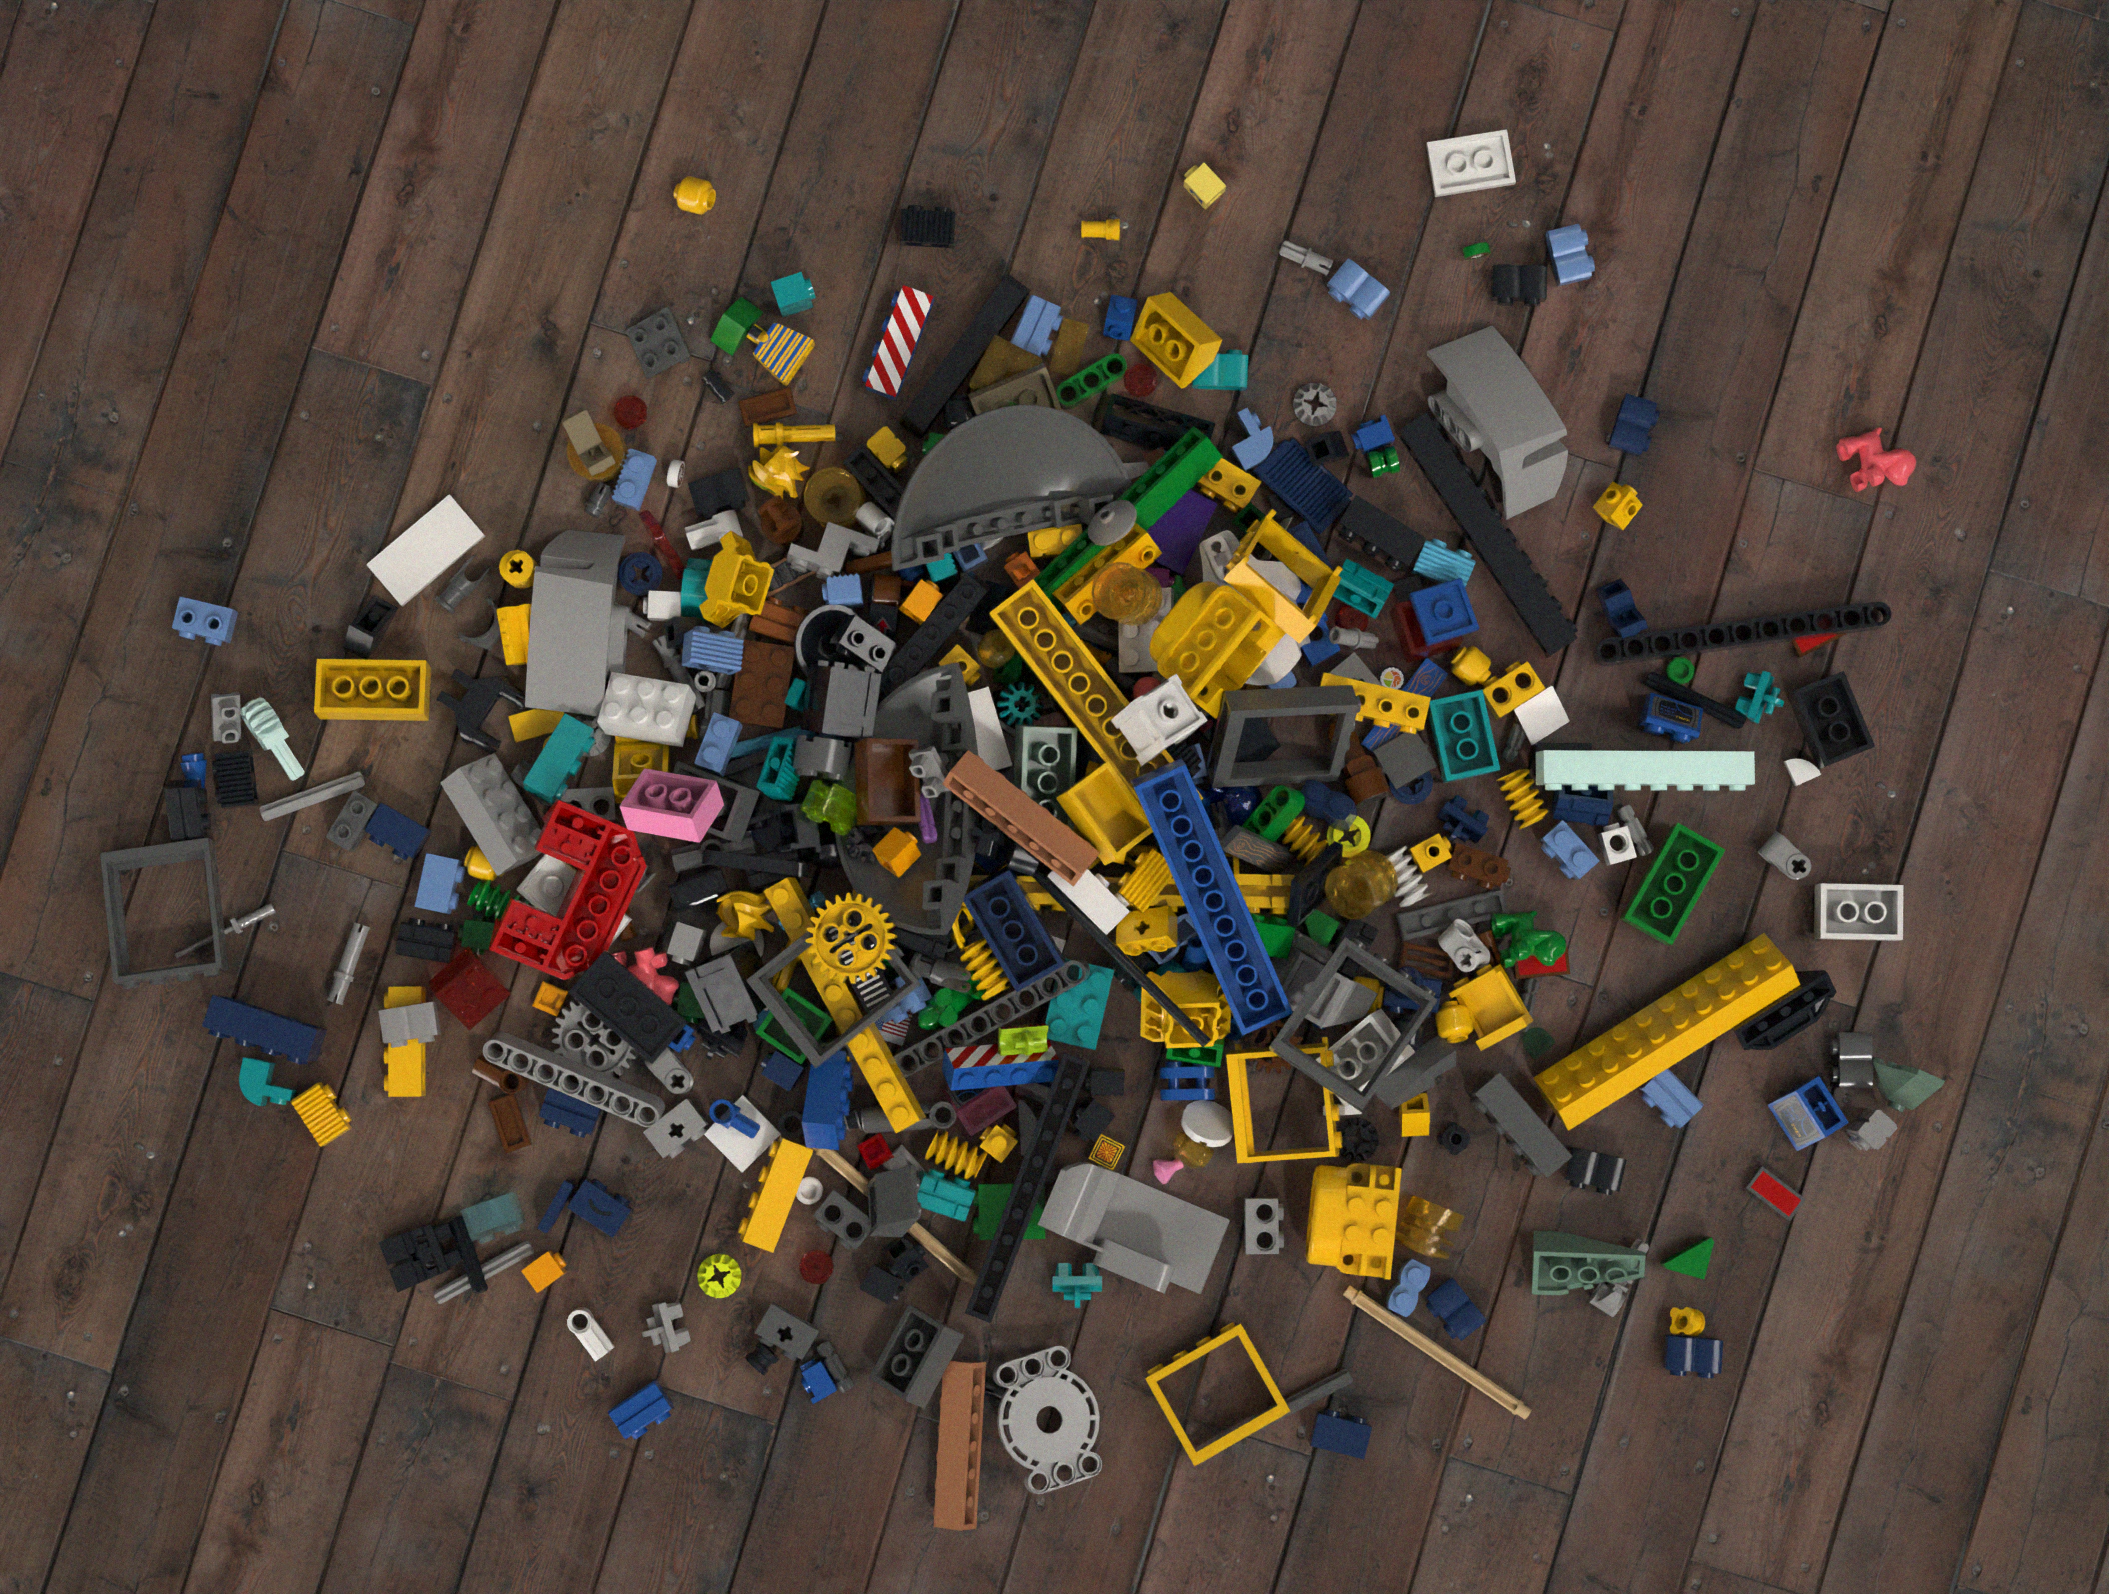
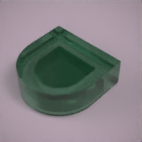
[1522,1027,1556,1060]

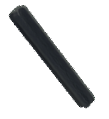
[1645,671,1747,729]

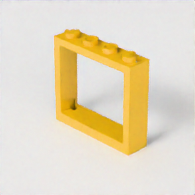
[1145,1322,1291,1466]

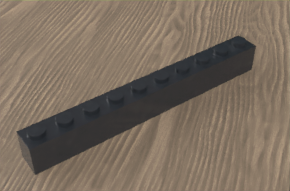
[1397,412,1578,658]
[965,1053,1090,1323]

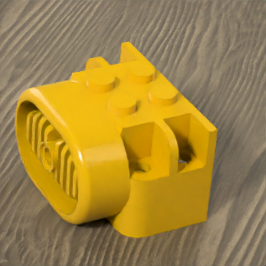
[1149,581,1286,719]
[1306,1162,1402,1280]

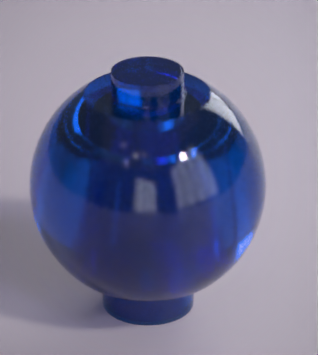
[1205,784,1263,826]

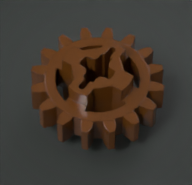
[1244,1019,1303,1074]

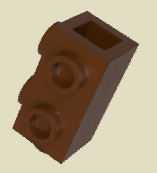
[1446,843,1511,890]

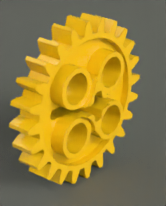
[805,893,897,984]

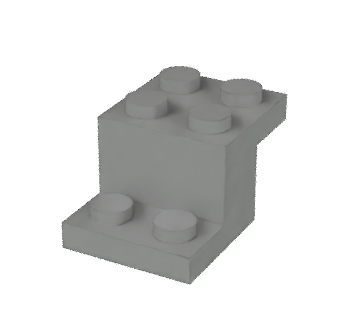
[786,522,880,581]

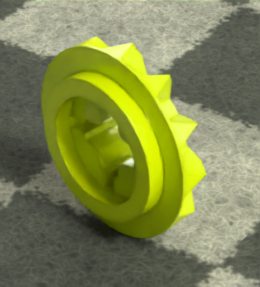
[1326,816,1371,858]
[697,1254,741,1298]

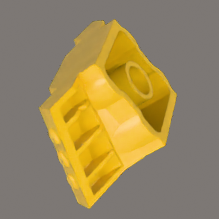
[699,531,774,628]
[496,604,532,665]
[1140,969,1231,1048]

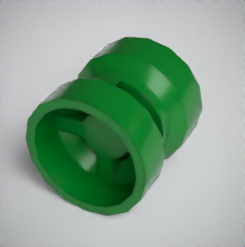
[1367,446,1400,478]

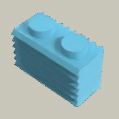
[1411,538,1476,587]

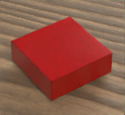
[857,1133,894,1171]

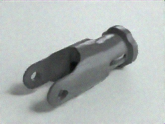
[434,554,490,615]
[910,952,971,993]

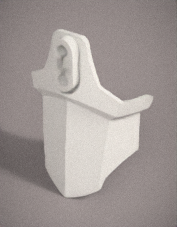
[1200,530,1311,685]

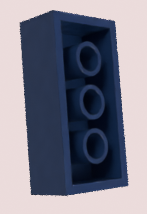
[963,866,1065,992]
[202,995,327,1065]

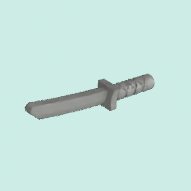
[175,903,276,958]

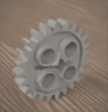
[552,1000,638,1078]

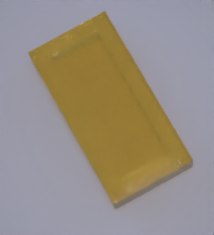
[1049,318,1090,377]

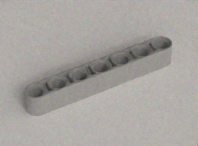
[483,1031,665,1127]

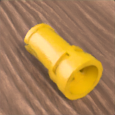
[1081,219,1120,241]

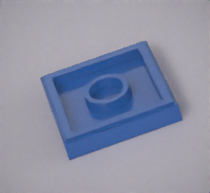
[1409,578,1479,646]

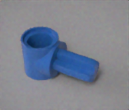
[709,1099,760,1139]

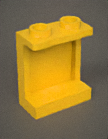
[1449,964,1533,1051]

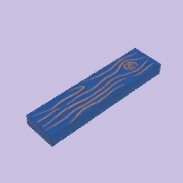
[1361,658,1448,754]

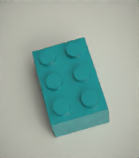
[1428,690,1500,783]
[1045,958,1114,1050]

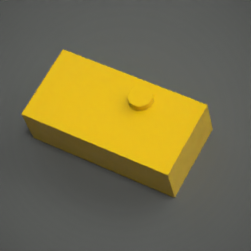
[314,659,431,721]

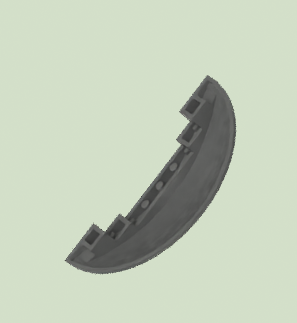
[891,405,1133,571]
[834,663,980,935]

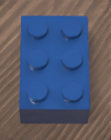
[802,1051,854,1150]

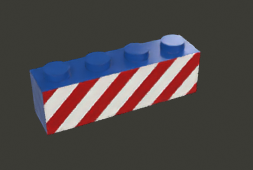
[862,285,934,401]
[941,1040,1059,1091]

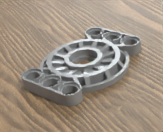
[993,1346,1102,1494]

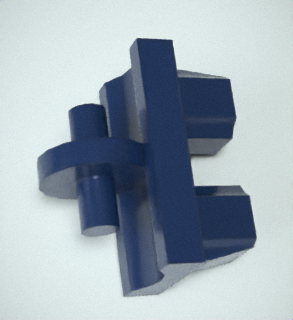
[1436,795,1489,844]

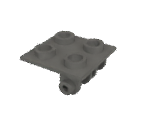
[626,306,691,379]

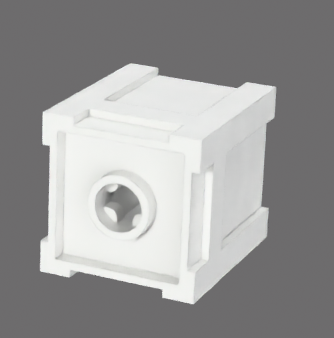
[1111,674,1208,766]

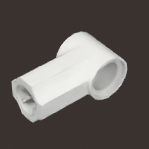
[685,510,743,551]
[567,1307,615,1361]

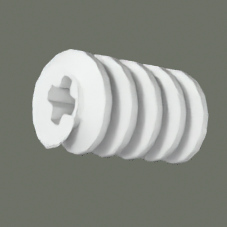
[1378,846,1432,907]

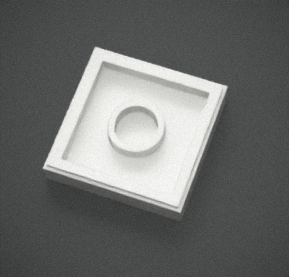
[704,1095,781,1173]

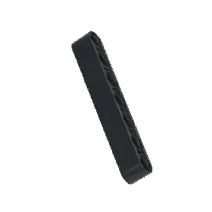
[899,274,1031,439]

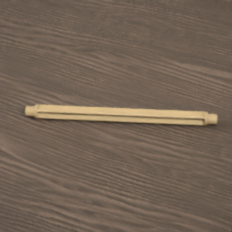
[812,1148,978,1289]
[1343,1285,1532,1420]

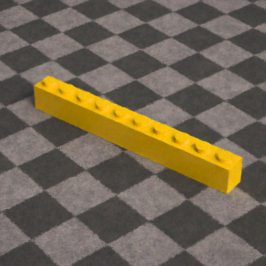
[764,877,926,1133]

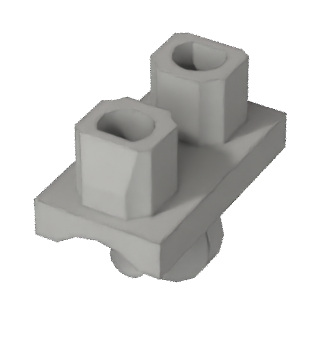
[211,692,241,743]
[908,746,950,798]
[642,1302,691,1353]

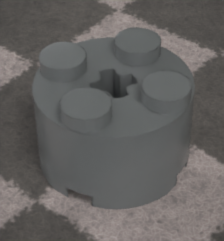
[793,735,852,781]

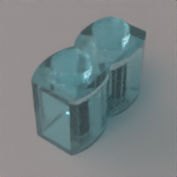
[461,1191,526,1244]

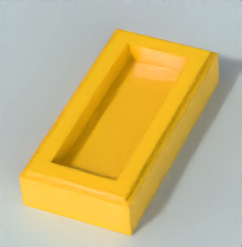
[508,708,565,743]

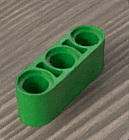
[1056,353,1127,410]
[1241,785,1305,842]

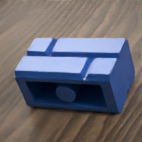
[608,1379,674,1440]

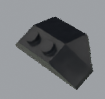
[1732,970,1837,1050]

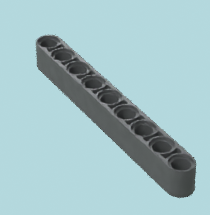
[893,958,1090,1078]

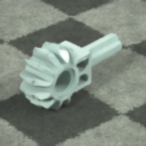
[240,697,304,781]

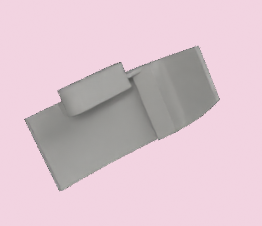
[1427,326,1568,520]
[525,530,628,716]
[1038,1162,1230,1294]

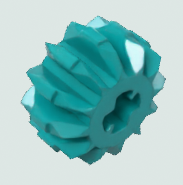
[997,682,1044,726]

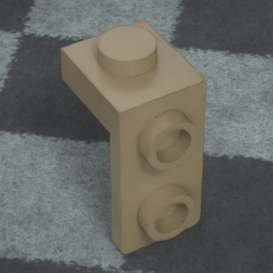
[561,408,615,476]

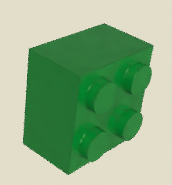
[756,987,834,1064]

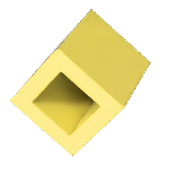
[1183,163,1226,210]

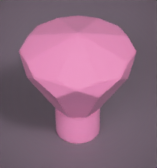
[1153,1158,1184,1184]

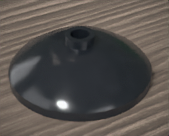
[794,605,863,677]

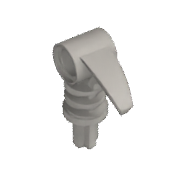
[1589,1239,1649,1317]

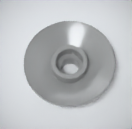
[1088,500,1137,546]

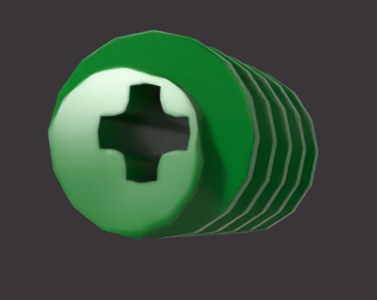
[467,880,530,920]

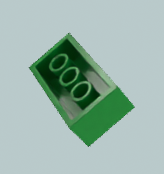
[1620,823,1725,946]

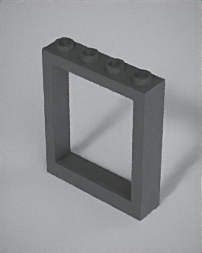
[1206,685,1361,788]
[100,838,229,989]
[746,912,922,1068]
[1269,937,1437,1112]

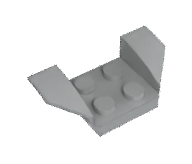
[1271,945,1378,1028]

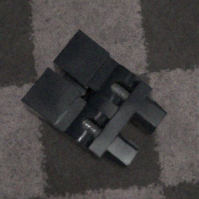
[378,1222,462,1293]

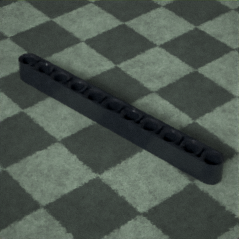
[1593,601,1892,666]

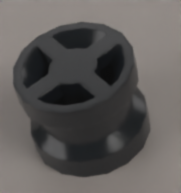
[745,1341,779,1376]

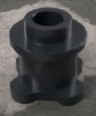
[1437,1122,1470,1155]

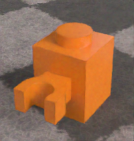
[1003,551,1041,590]

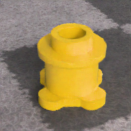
[1670,1307,1705,1336]

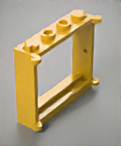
[1223,508,1343,643]
[1226,1037,1342,1163]

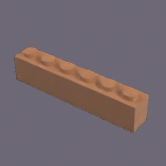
[942,750,1100,887]
[933,1359,986,1531]

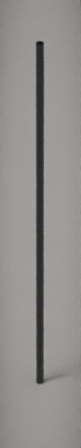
[979,814,1211,1047]

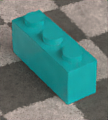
[523,713,596,805]

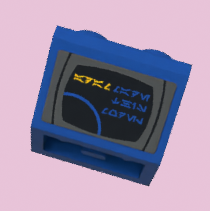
[1637,693,1703,744]
[1767,1076,1849,1151]

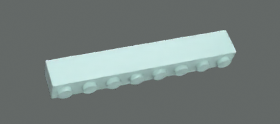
[1536,750,1755,791]

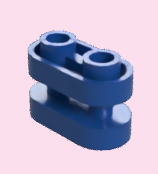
[1160,1062,1215,1101]

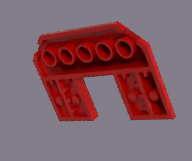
[489,799,647,980]

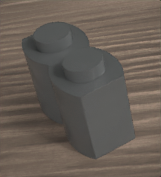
[1830,1032,1873,1088]

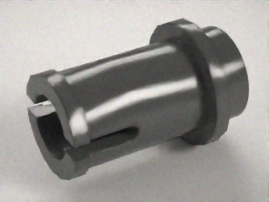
[584,481,614,518]

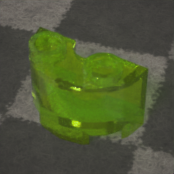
[800,780,857,835]

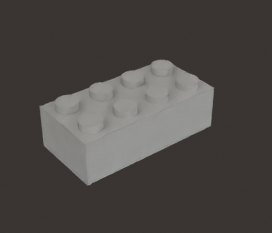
[440,753,542,876]

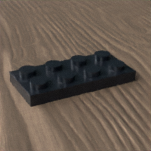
[568,950,689,1064]

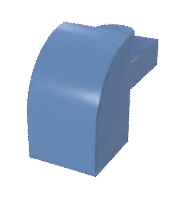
[1231,408,1273,473]

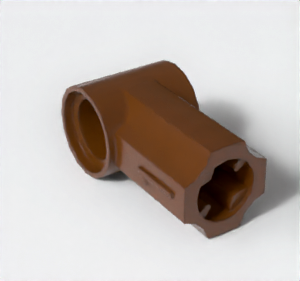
[472,1051,529,1094]

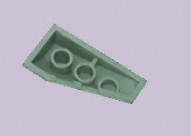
[1872,1057,1945,1113]
[1532,1231,1646,1295]

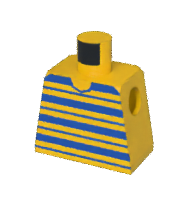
[746,322,815,387]

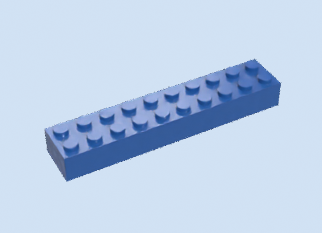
[1131,758,1293,1036]

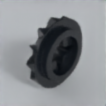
[846,822,888,863]
[1337,1118,1379,1161]

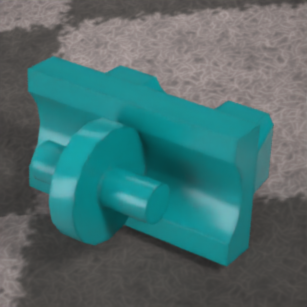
[1735,671,1784,724]
[1052,1263,1102,1308]

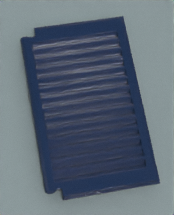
[1253,438,1353,535]

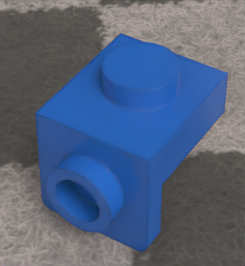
[1103,294,1138,341]

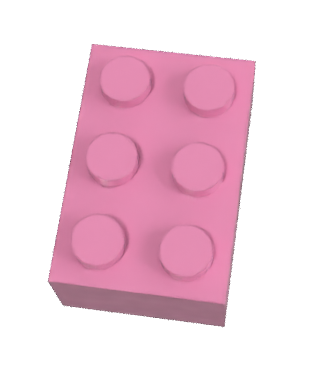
[620,768,724,843]

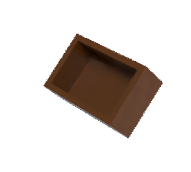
[729,640,796,730]
[855,738,921,826]

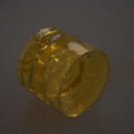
[567,423,628,482]
[804,467,867,529]
[1091,562,1163,626]
[1325,850,1398,920]
[1395,1195,1465,1260]

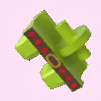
[998,1023,1048,1056]

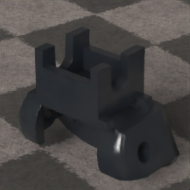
[768,780,842,869]

